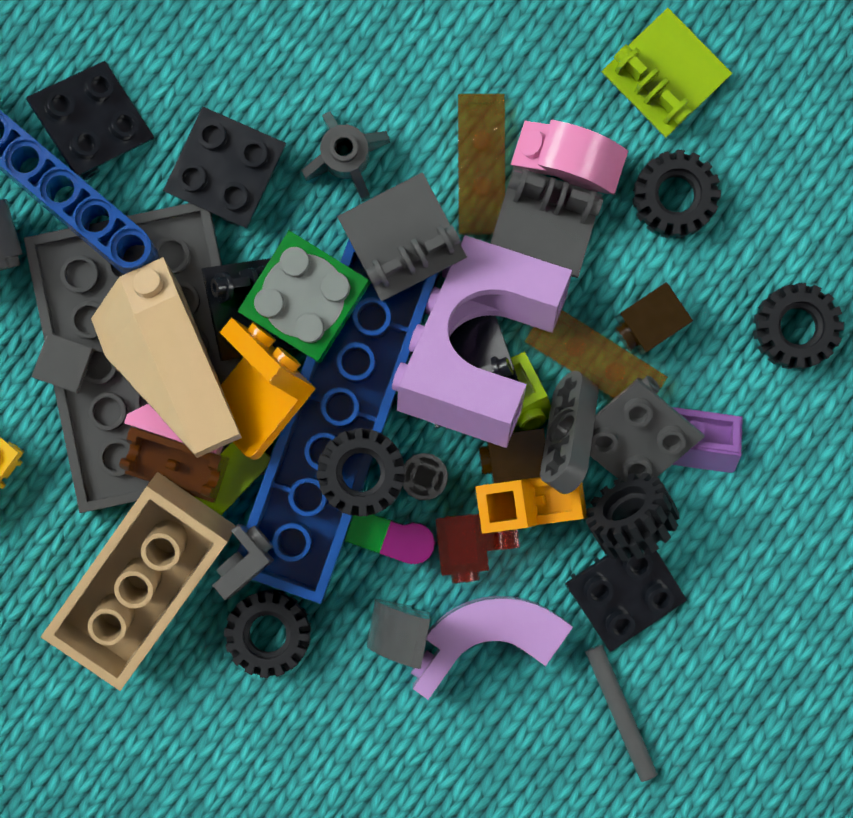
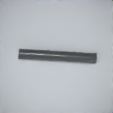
[585,644,658,782]

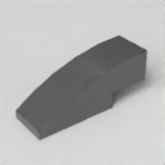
[366,599,430,669]

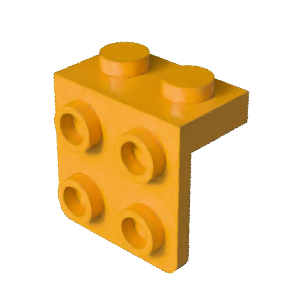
[220,317,316,460]

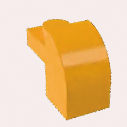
[475,477,587,534]

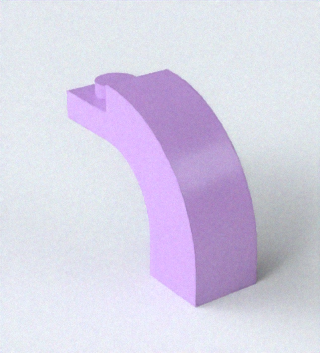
[411,596,573,700]

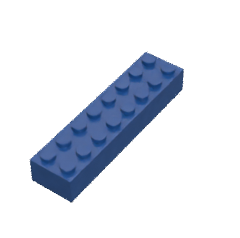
[237,239,440,604]

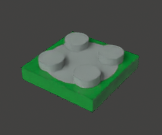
[238,230,371,363]

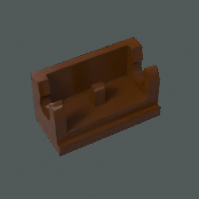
[119,427,229,503]

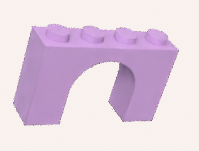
[392,235,572,448]

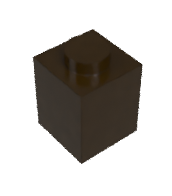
[615,282,693,355]
[478,428,545,483]

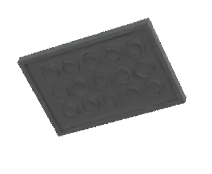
[24,203,265,513]

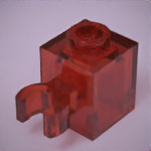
[435,513,520,583]

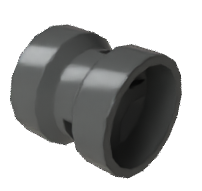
[403,453,448,500]

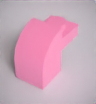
[511,120,628,195]

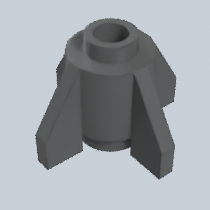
[302,111,390,201]

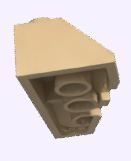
[91,257,242,458]

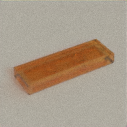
[458,94,505,235]
[524,310,668,399]

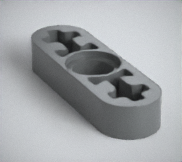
[540,371,599,494]

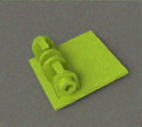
[601,8,732,138]

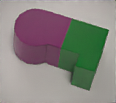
[345,514,435,564]

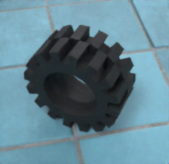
[632,150,721,239]
[753,283,844,369]
[317,428,405,516]
[585,473,680,561]
[224,590,312,678]

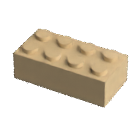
[41,472,235,691]

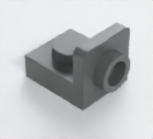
[212,524,274,600]

